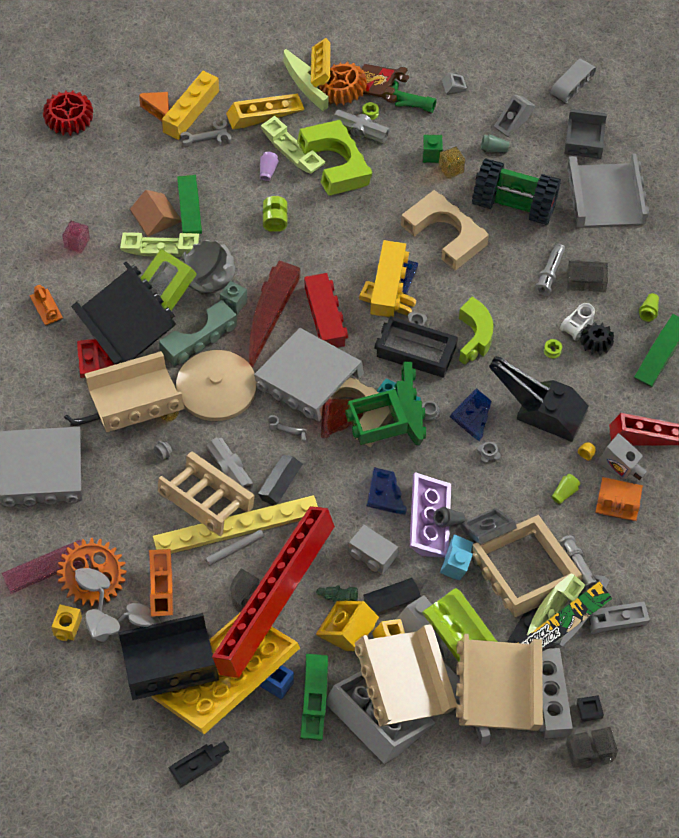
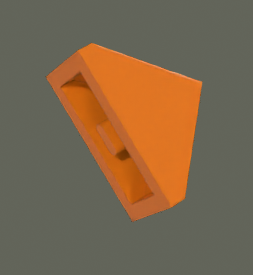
[139,92,169,122]

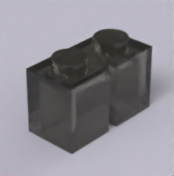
[567,260,608,292]
[566,727,618,769]

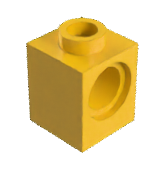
[52,604,82,641]

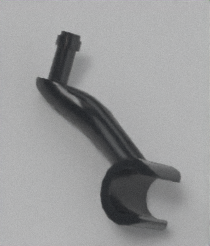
[64,412,101,426]

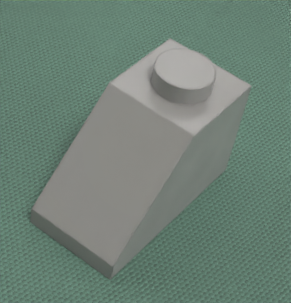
[494,95,535,136]

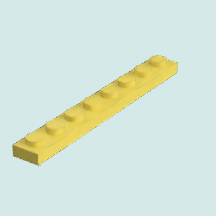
[153,495,318,554]

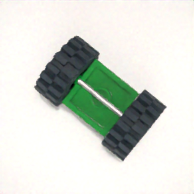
[472,158,561,225]

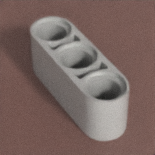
[551,58,596,103]

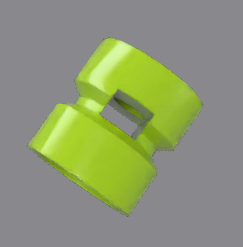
[263,196,288,232]

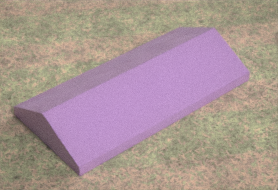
[410,473,451,558]

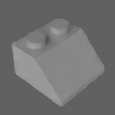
[395,595,442,644]

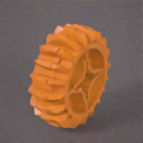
[319,61,367,106]

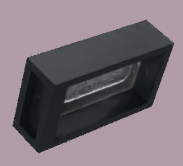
[374,316,458,378]

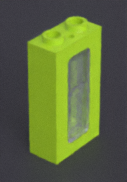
[141,249,197,311]

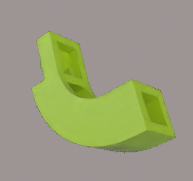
[459,297,493,365]

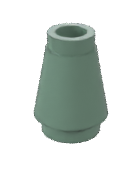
[481,134,509,153]

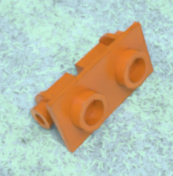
[30,285,63,326]

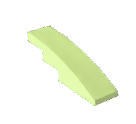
[284,49,329,111]

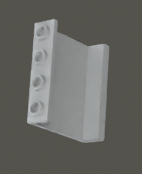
[567,154,649,227]
[254,328,364,422]
[0,427,83,507]

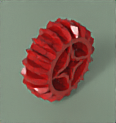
[43,90,94,136]

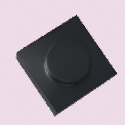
[577,695,604,722]

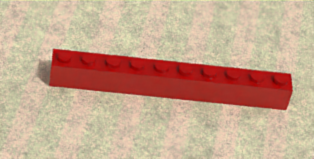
[212,506,335,678]

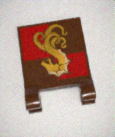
[361,64,409,103]

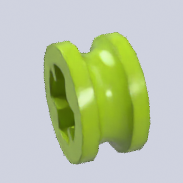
[362,102,379,120]
[544,339,562,359]

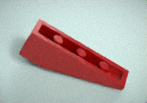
[609,413,679,446]

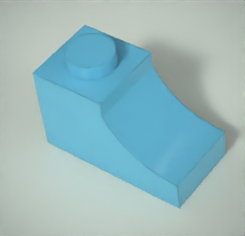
[440,534,473,580]

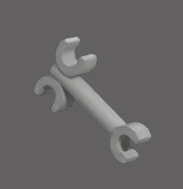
[181,120,231,147]

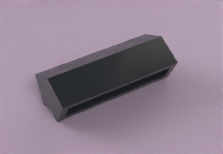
[258,455,303,506]
[363,578,421,613]

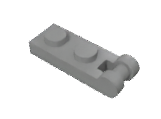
[587,602,650,634]

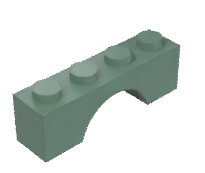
[159,300,237,367]

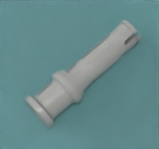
[534,244,565,296]
[559,536,597,590]

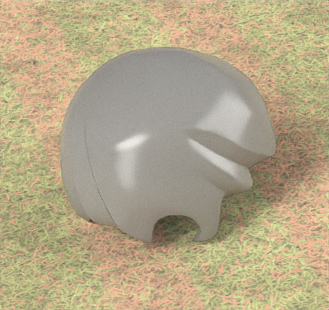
[182,240,236,293]

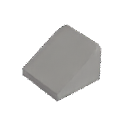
[442,72,467,94]

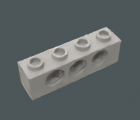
[539,648,573,739]

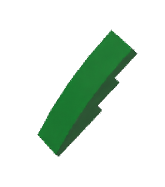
[177,175,202,234]
[634,314,679,387]

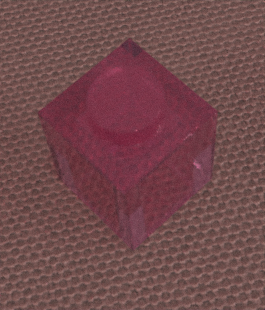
[62,220,90,253]

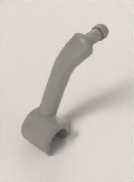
[268,415,307,442]

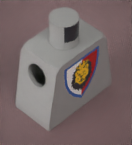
[597,433,647,481]

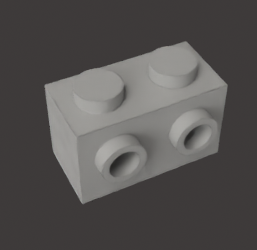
[349,525,398,575]

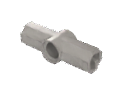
[332,110,390,143]
[207,437,253,491]

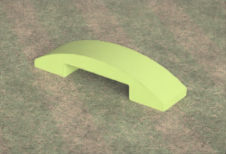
[261,116,325,174]
[120,233,199,257]
[527,574,585,635]

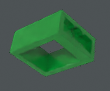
[345,389,408,445]

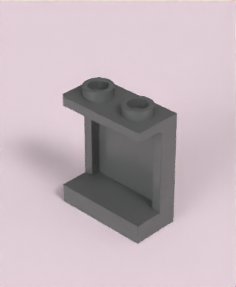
[564,109,607,159]

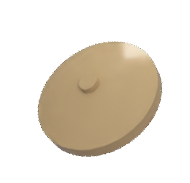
[176,350,257,421]

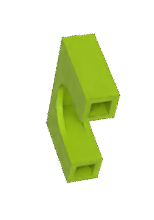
[297,120,372,196]

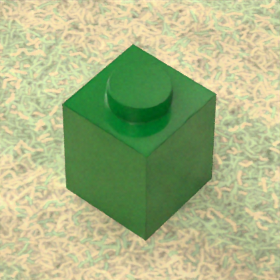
[423,134,443,163]

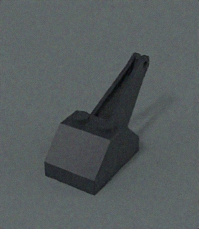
[489,356,589,442]

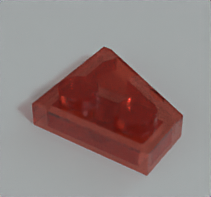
[321,399,363,438]

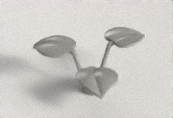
[75,568,161,642]

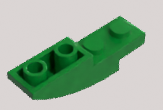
[394,362,426,445]
[300,654,328,741]

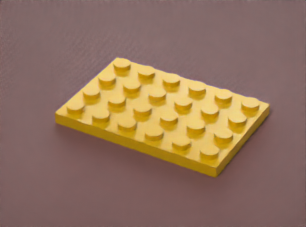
[151,612,300,734]

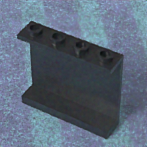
[71,261,177,365]
[118,613,219,701]

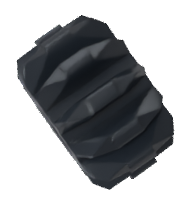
[580,322,614,356]

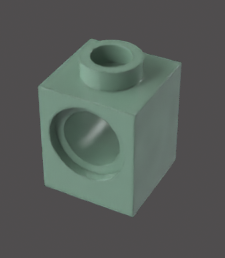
[220,281,247,315]

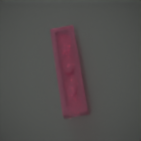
[1,540,89,594]

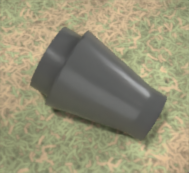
[434,507,465,528]

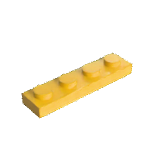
[311,38,330,88]

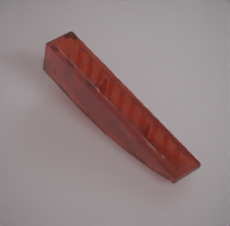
[249,260,300,368]

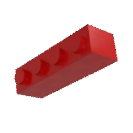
[304,273,348,348]

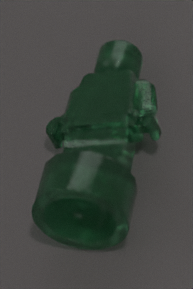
[316,585,358,602]

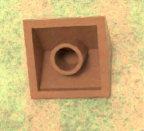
[130,190,181,237]

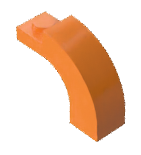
[149,549,173,616]

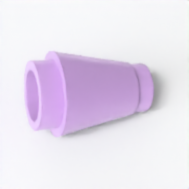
[260,152,279,181]

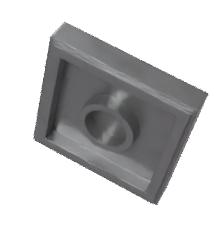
[461,508,517,545]

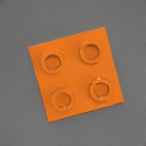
[595,477,643,521]

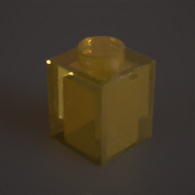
[439,146,465,179]

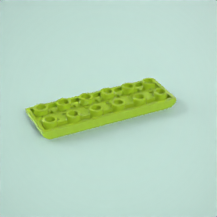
[422,588,498,662]

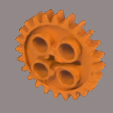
[57,538,127,607]

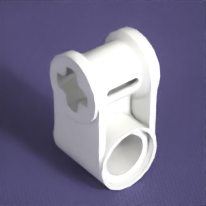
[560,303,595,341]

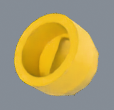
[578,442,596,461]

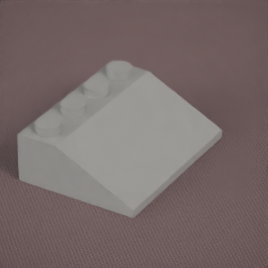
[326,671,435,764]

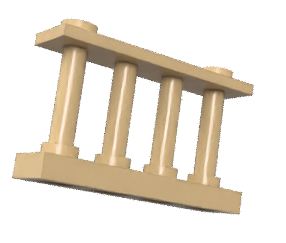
[158,451,255,536]

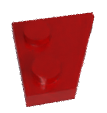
[77,339,114,378]

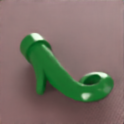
[392,80,437,113]

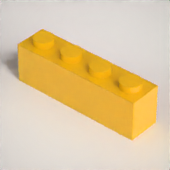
[162,71,219,140]
[370,240,409,317]

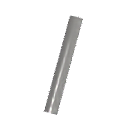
[205,530,264,565]

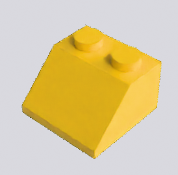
[316,601,379,651]

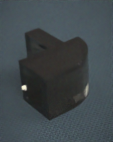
[230,568,259,613]

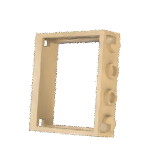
[472,515,582,617]

